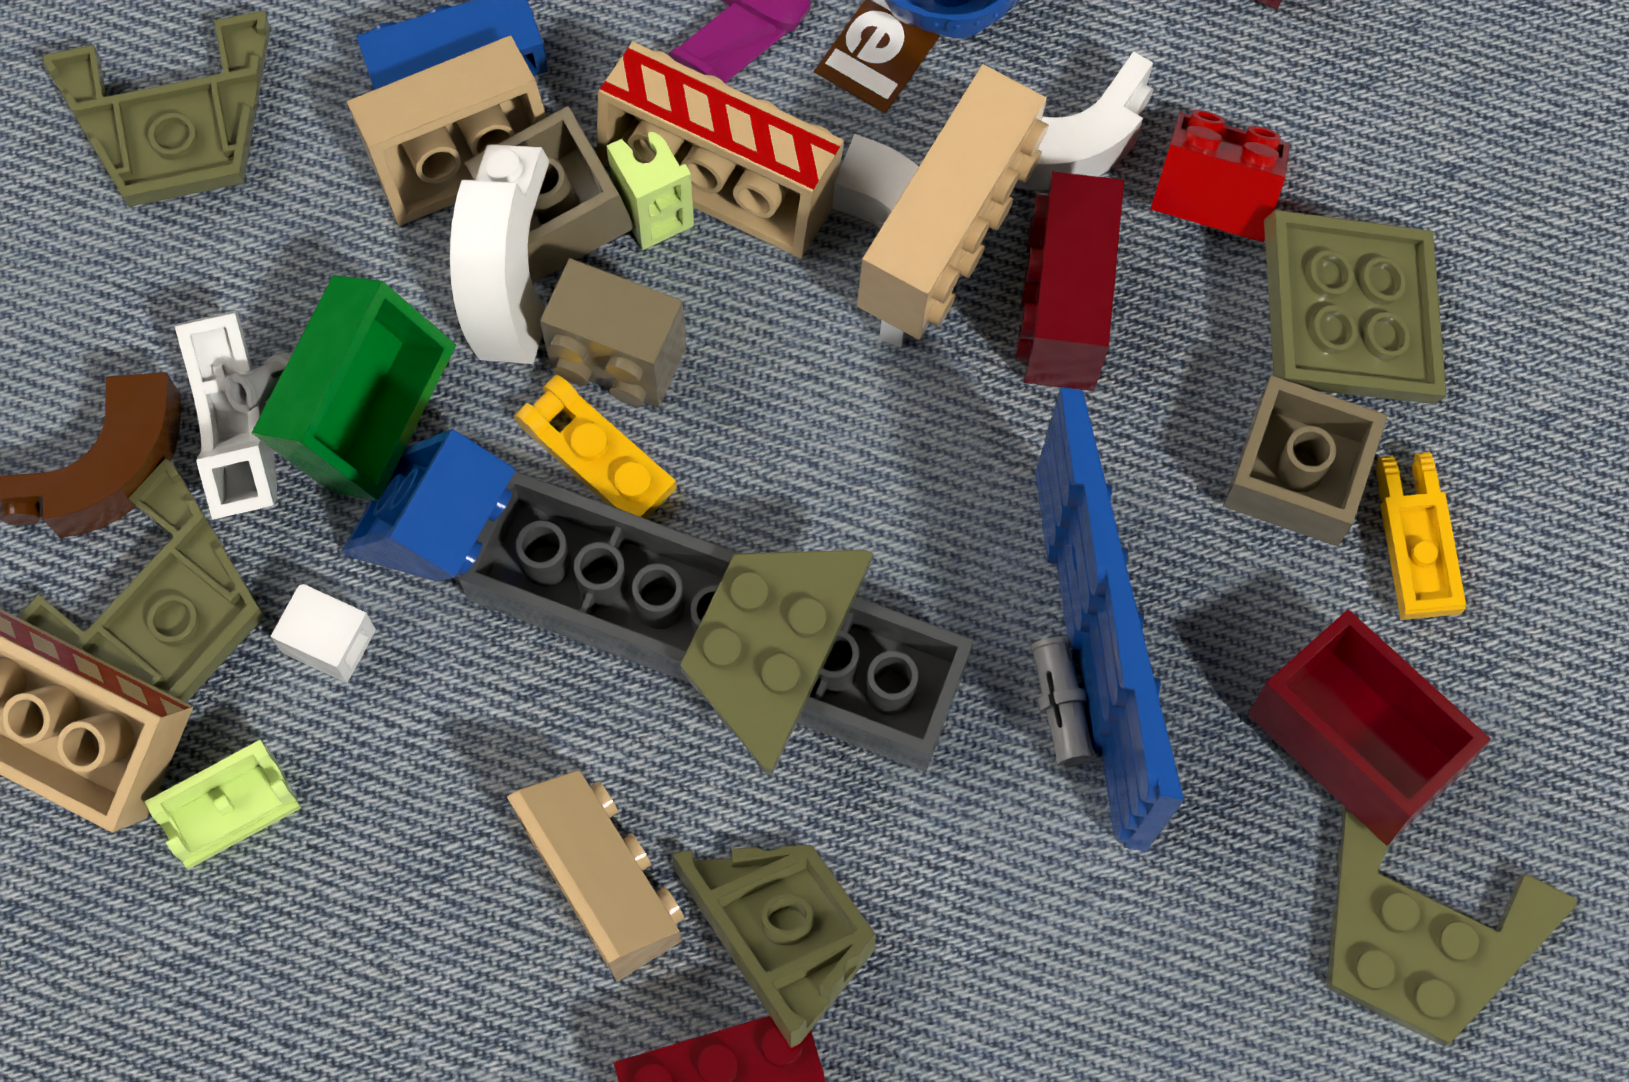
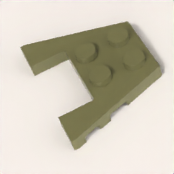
[42,10,271,207]
[18,458,265,703]
[1326,805,1578,1046]

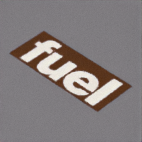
[813,0,941,114]

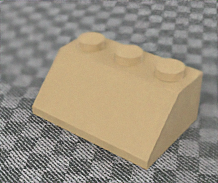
[346,35,546,226]
[507,770,685,982]

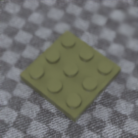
[1264,210,1446,404]

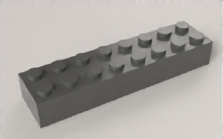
[459,471,974,772]

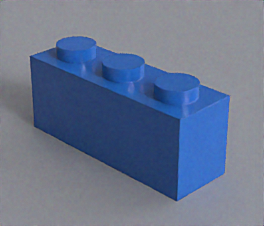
[356,0,548,90]

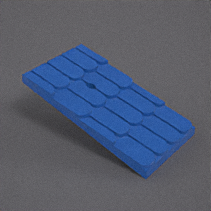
[1035,387,1184,852]

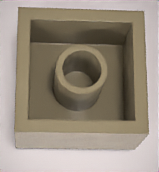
[465,106,635,284]
[540,258,687,408]
[1223,375,1388,547]

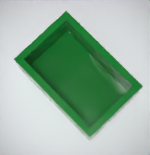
[251,275,456,501]

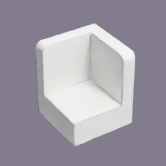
[270,584,376,683]

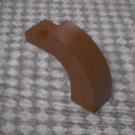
[0,372,181,538]

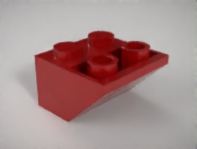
[1150,110,1290,243]

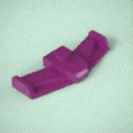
[669,0,811,83]

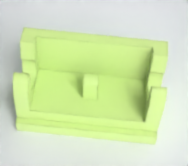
[607,132,694,250]
[145,739,301,870]

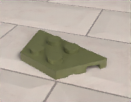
[680,550,874,776]
[673,845,876,1048]

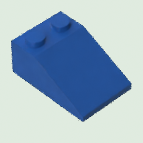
[341,429,516,581]

